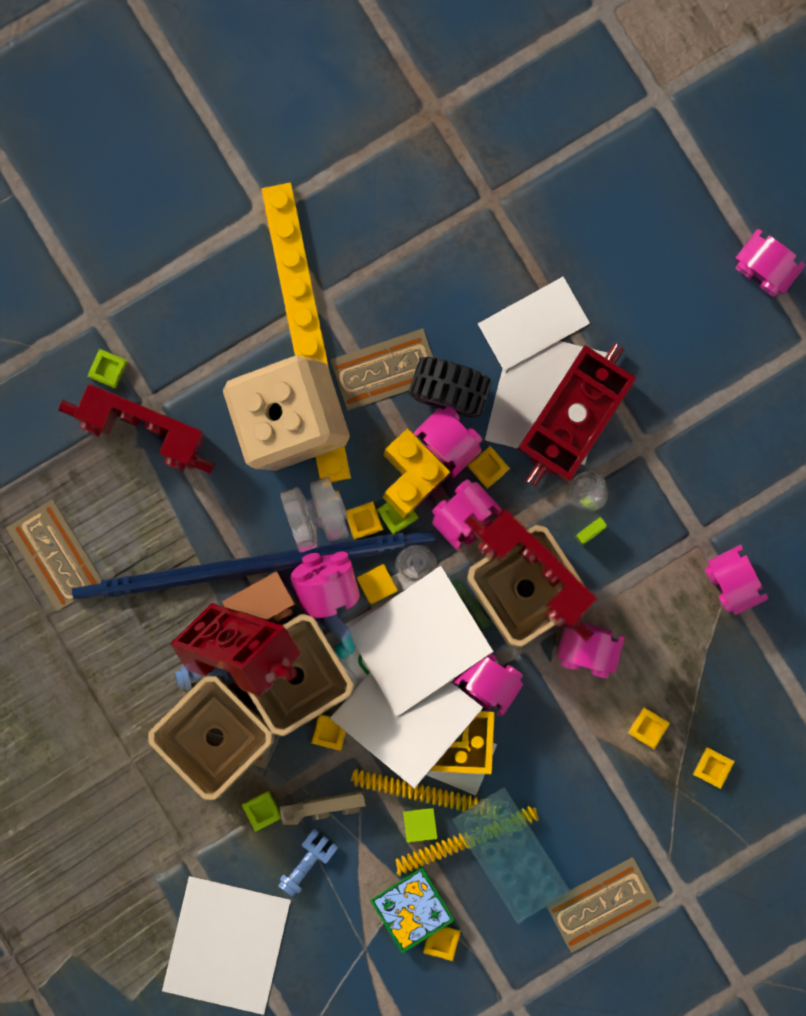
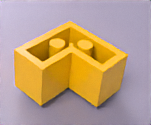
[382,428,450,519]
[429,711,494,774]

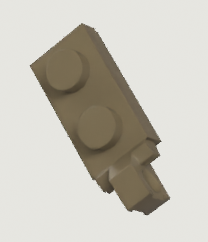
[280,790,366,825]

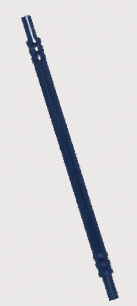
[72,531,436,600]

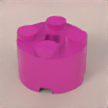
[735,229,806,297]
[413,407,482,478]
[432,479,502,551]
[704,544,768,616]
[291,552,360,618]
[556,623,625,678]
[452,653,523,716]

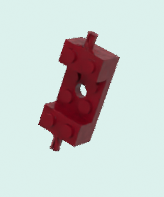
[516,343,636,488]
[58,383,215,475]
[464,510,597,642]
[170,603,302,697]

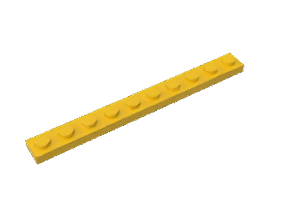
[261,182,351,485]

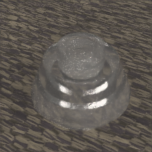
[568,471,608,511]
[395,545,437,585]

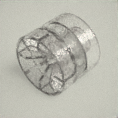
[279,476,350,553]

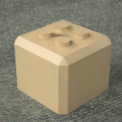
[223,355,350,471]
[466,525,585,648]
[249,614,354,736]
[149,676,274,799]

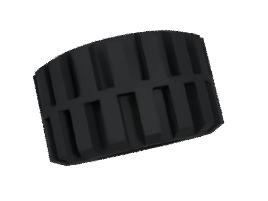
[408,357,492,418]

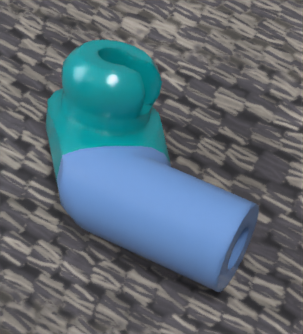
[323,614,355,659]

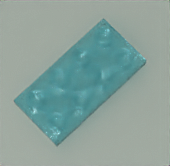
[452,787,570,924]

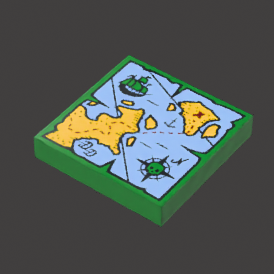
[370,868,455,954]

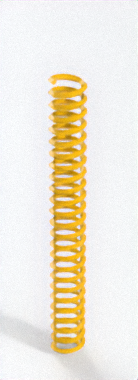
[351,768,502,819]
[395,806,539,876]

